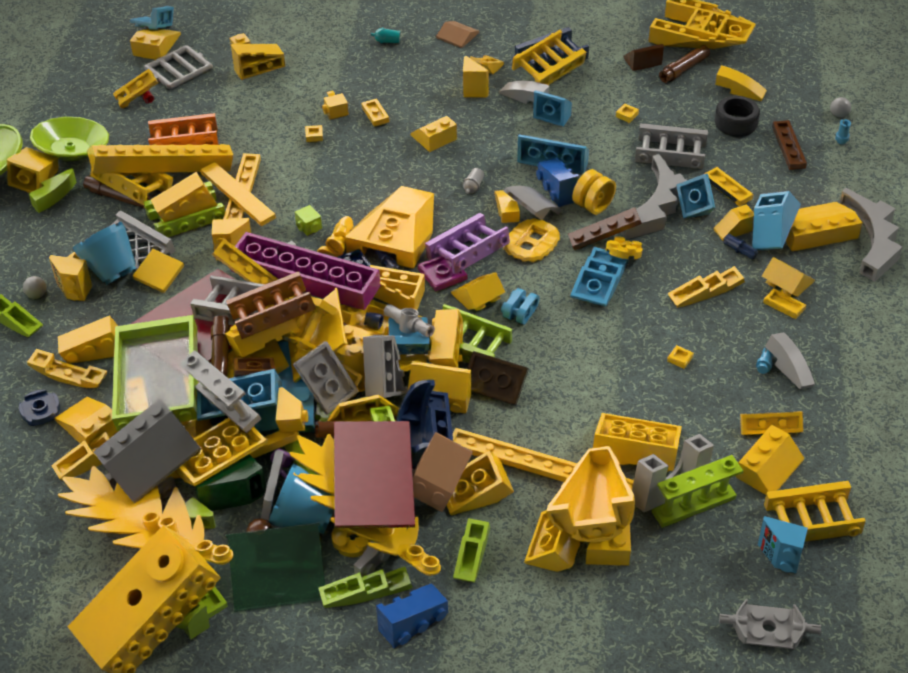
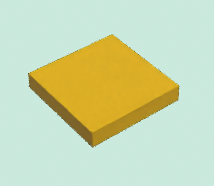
[132,249,184,293]

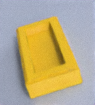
[763,288,806,319]

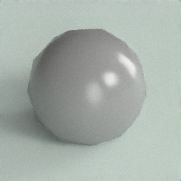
[830,97,851,118]
[23,276,47,299]

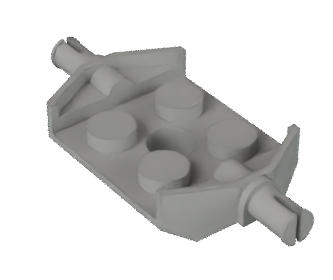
[719,599,821,649]

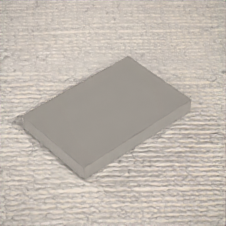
[293,341,359,414]
[261,450,284,521]

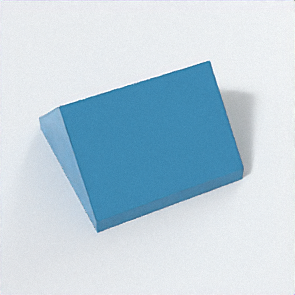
[676,173,715,218]

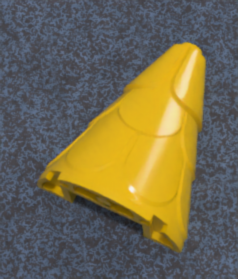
[547,446,635,542]

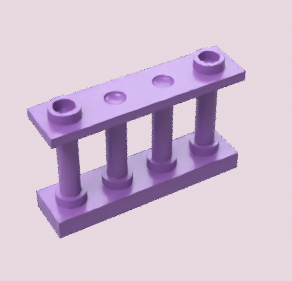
[425,213,510,274]

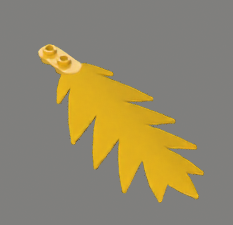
[290,434,441,576]
[58,466,234,565]

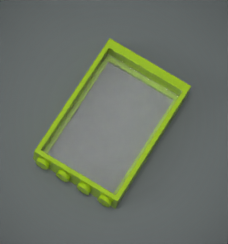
[112,315,198,431]

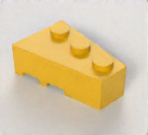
[231,44,285,80]
[370,265,425,310]

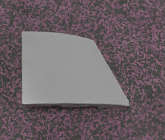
[504,186,562,220]

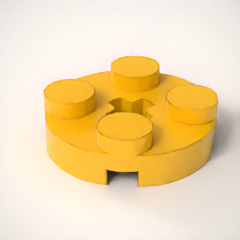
[605,236,643,259]
[332,527,371,557]

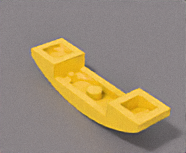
[27,349,107,388]

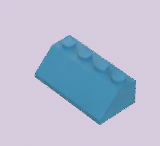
[517,134,589,174]
[197,369,282,421]

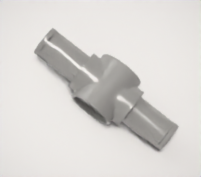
[384,305,435,337]

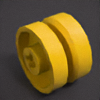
[572,169,616,215]

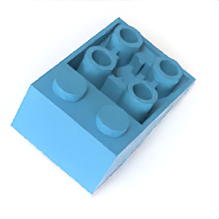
[752,191,801,250]

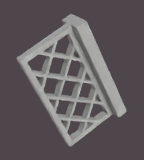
[110,210,176,270]

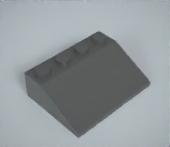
[94,398,201,503]

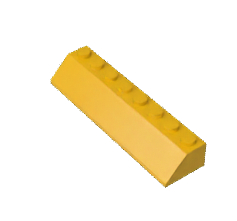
[87,144,233,173]

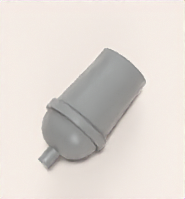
[463,168,484,194]

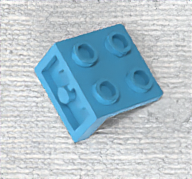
[130,6,174,30]
[388,317,429,354]

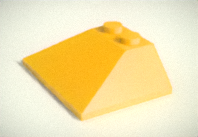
[340,300,422,336]

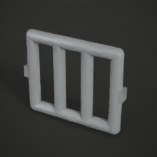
[144,45,213,90]

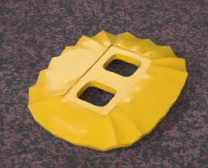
[503,218,560,263]

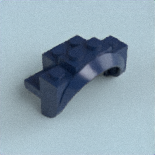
[396,380,453,468]

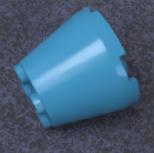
[73,221,136,285]
[269,464,334,534]

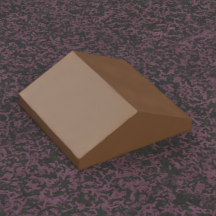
[436,21,479,48]

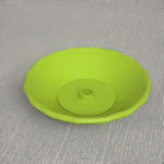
[30,117,109,161]

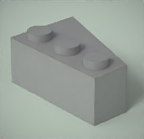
[363,335,408,398]

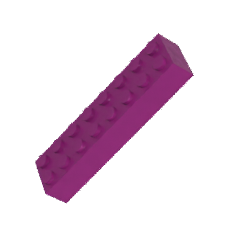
[230,232,381,310]

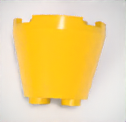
[335,325,371,392]

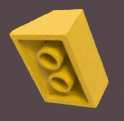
[407,361,471,413]
[736,425,804,495]
[524,510,580,572]

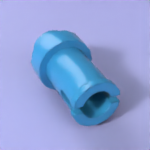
[835,119,851,144]
[756,347,774,374]

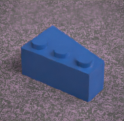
[376,583,448,648]

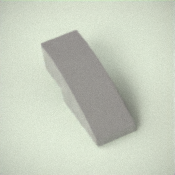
[499,80,549,104]
[765,333,815,389]

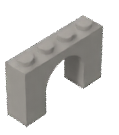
[632,434,714,513]

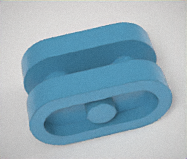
[501,288,540,325]

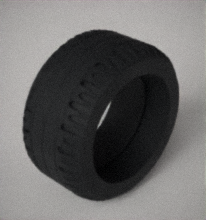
[714,96,760,137]

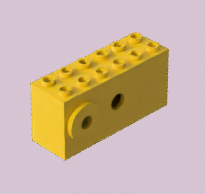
[67,525,221,673]

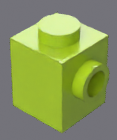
[295,205,322,236]

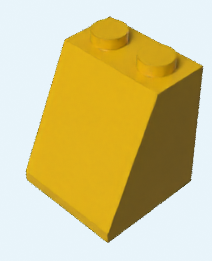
[7,147,58,193]

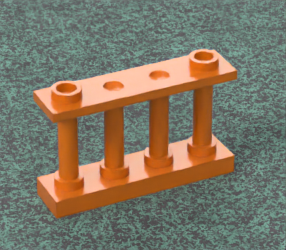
[148,113,219,145]

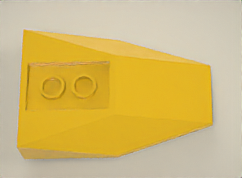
[345,186,434,269]

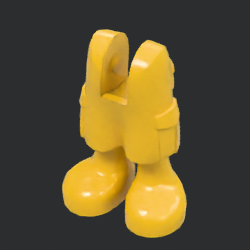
[317,216,354,258]

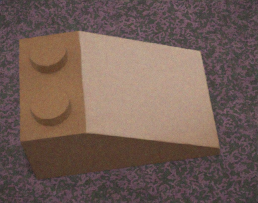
[412,432,473,512]

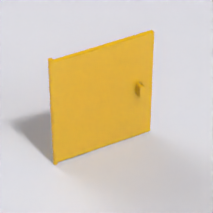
[288,288,347,383]

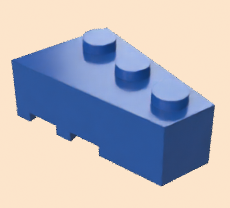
[536,158,579,207]

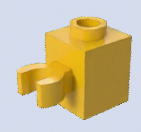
[322,91,349,120]

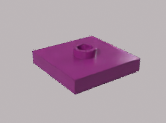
[418,256,468,292]

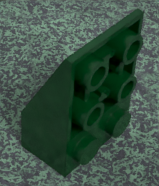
[195,454,266,511]

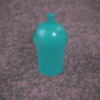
[371,27,400,43]

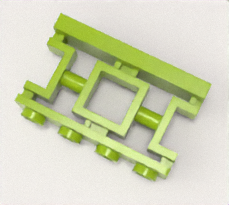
[144,181,225,237]

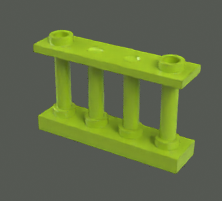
[429,304,512,363]
[652,455,743,528]

